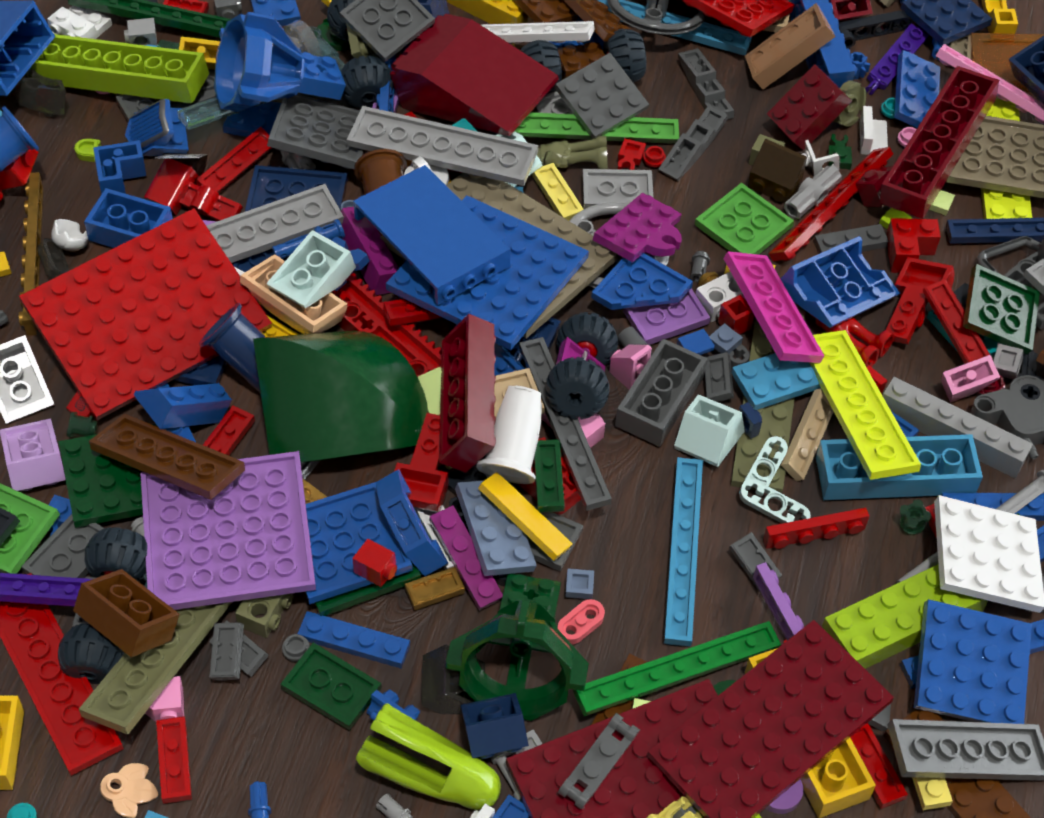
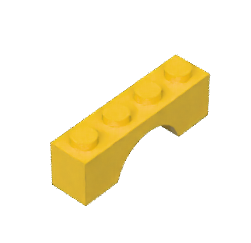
[981,0,1018,43]

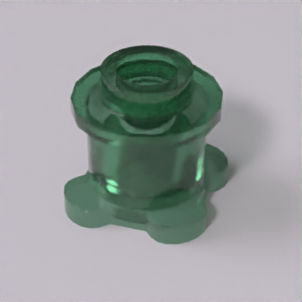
[67,412,98,437]
[899,499,931,534]

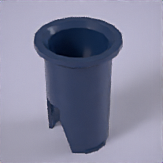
[199,303,266,396]

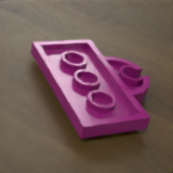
[592,192,682,262]

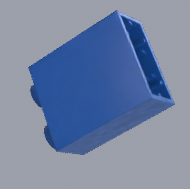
[0,1,55,96]

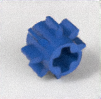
[851,52,870,79]

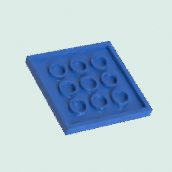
[305,482,413,604]
[914,599,1032,724]

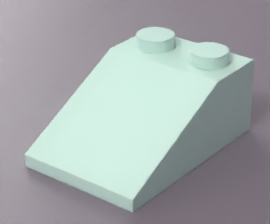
[266,230,356,309]

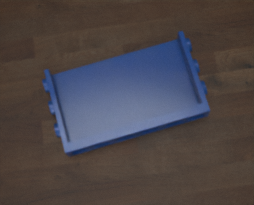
[353,165,510,305]

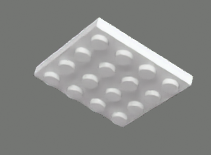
[934,495,1044,613]

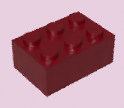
[767,64,852,150]

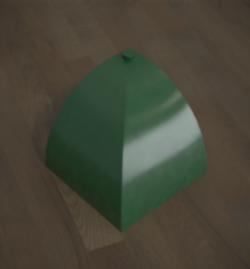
[253,331,429,462]

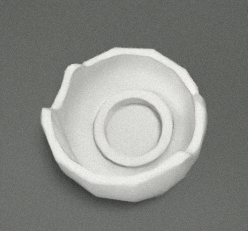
[51,219,88,251]

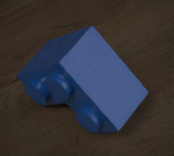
[93,140,147,194]

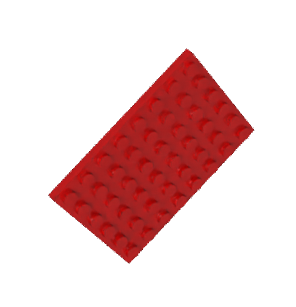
[19,208,272,421]

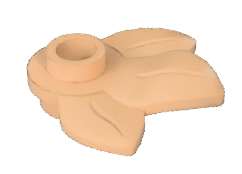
[100,763,159,818]

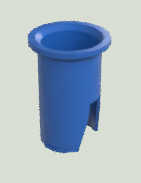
[0,106,40,172]

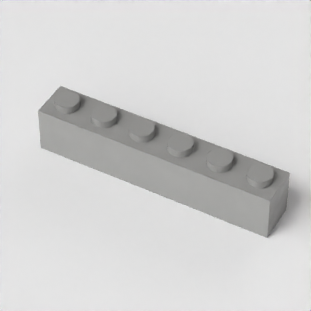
[883,377,1033,479]

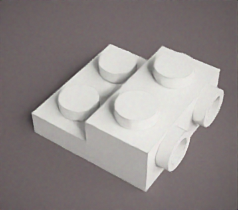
[47,6,112,39]

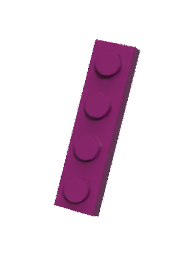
[429,506,503,611]

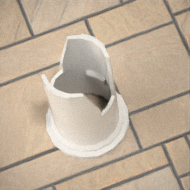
[476,385,542,484]

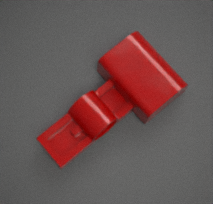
[143,158,243,221]
[886,257,955,345]
[394,413,449,512]

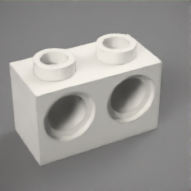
[696,272,746,322]

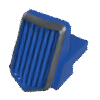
[124,99,189,157]

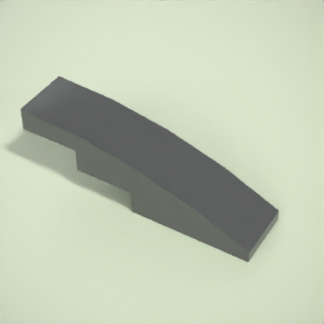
[678,48,734,119]
[658,105,728,181]

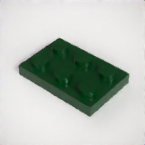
[280,642,382,731]

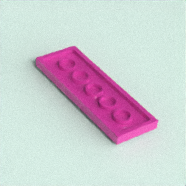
[723,252,824,363]

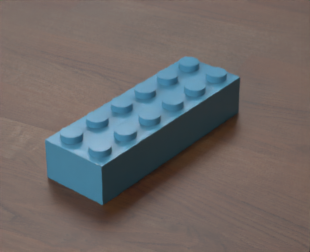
[816,434,983,500]

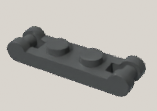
[558,713,640,810]

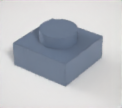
[709,323,743,354]
[565,569,594,599]

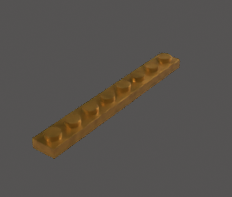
[19,172,43,336]

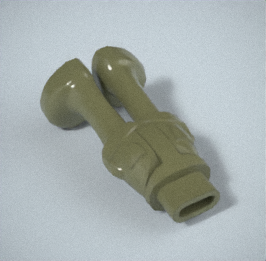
[537,136,608,169]

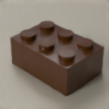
[73,569,180,657]

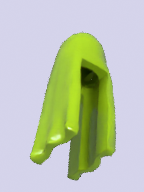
[356,703,501,810]

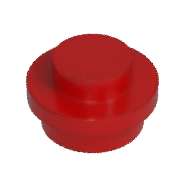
[643,146,666,167]

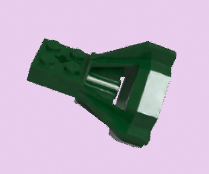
[445,574,589,721]

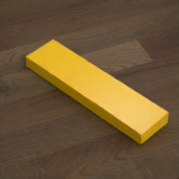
[478,472,573,561]

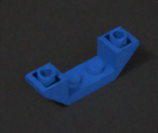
[376,470,449,576]

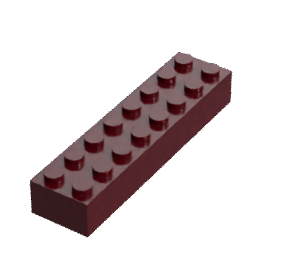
[879,66,1000,219]

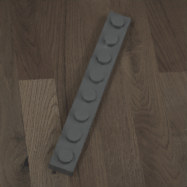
[519,337,612,511]

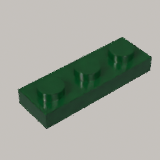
[534,440,565,512]

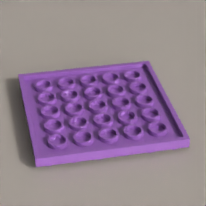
[141,451,316,610]

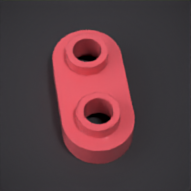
[558,599,605,645]

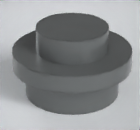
[282,634,310,661]

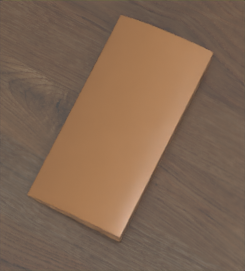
[745,3,835,89]

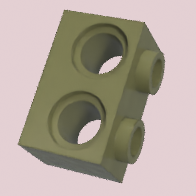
[235,593,294,638]

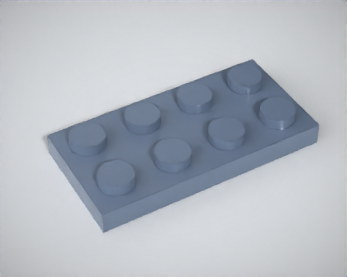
[455,479,537,576]

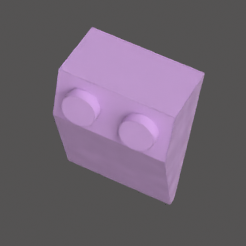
[0,419,66,491]

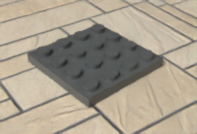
[267,94,364,169]

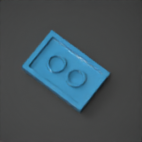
[731,353,820,410]

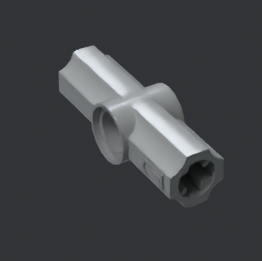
[784,165,842,219]

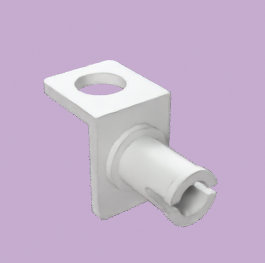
[802,140,839,177]

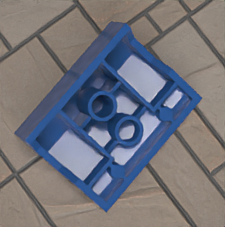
[781,236,900,328]

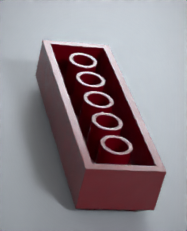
[439,314,496,472]

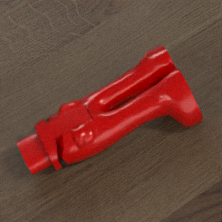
[809,313,895,367]

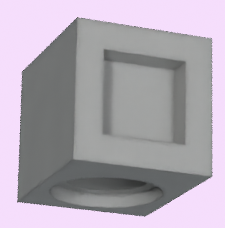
[124,18,158,46]
[993,344,1023,380]

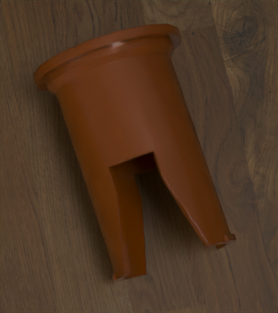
[354,149,407,236]

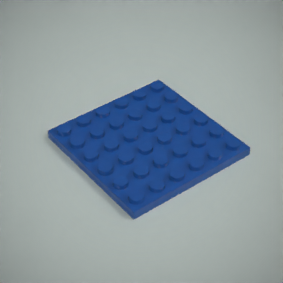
[386,195,589,350]

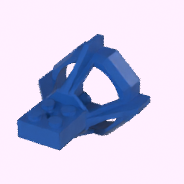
[214,12,346,112]

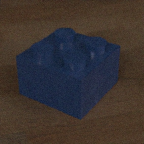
[461,693,529,759]

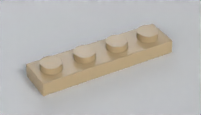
[781,388,834,481]

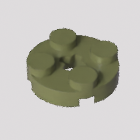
[833,80,866,127]

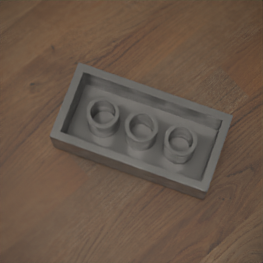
[615,339,708,447]

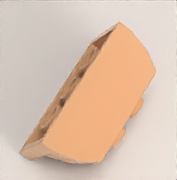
[240,254,347,334]

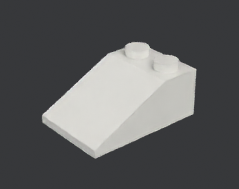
[0,335,54,424]

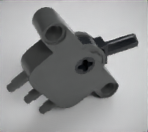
[970,350,1044,460]

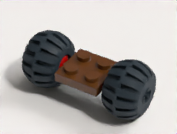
[520,29,646,95]

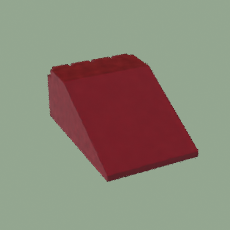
[390,13,559,136]

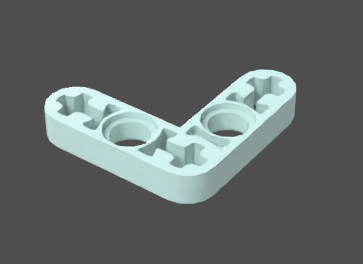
[739,436,811,524]

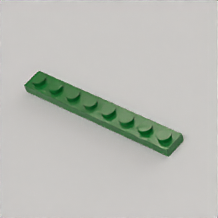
[573,621,781,716]

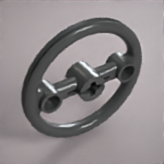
[607,0,706,35]

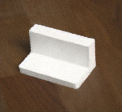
[859,106,888,155]

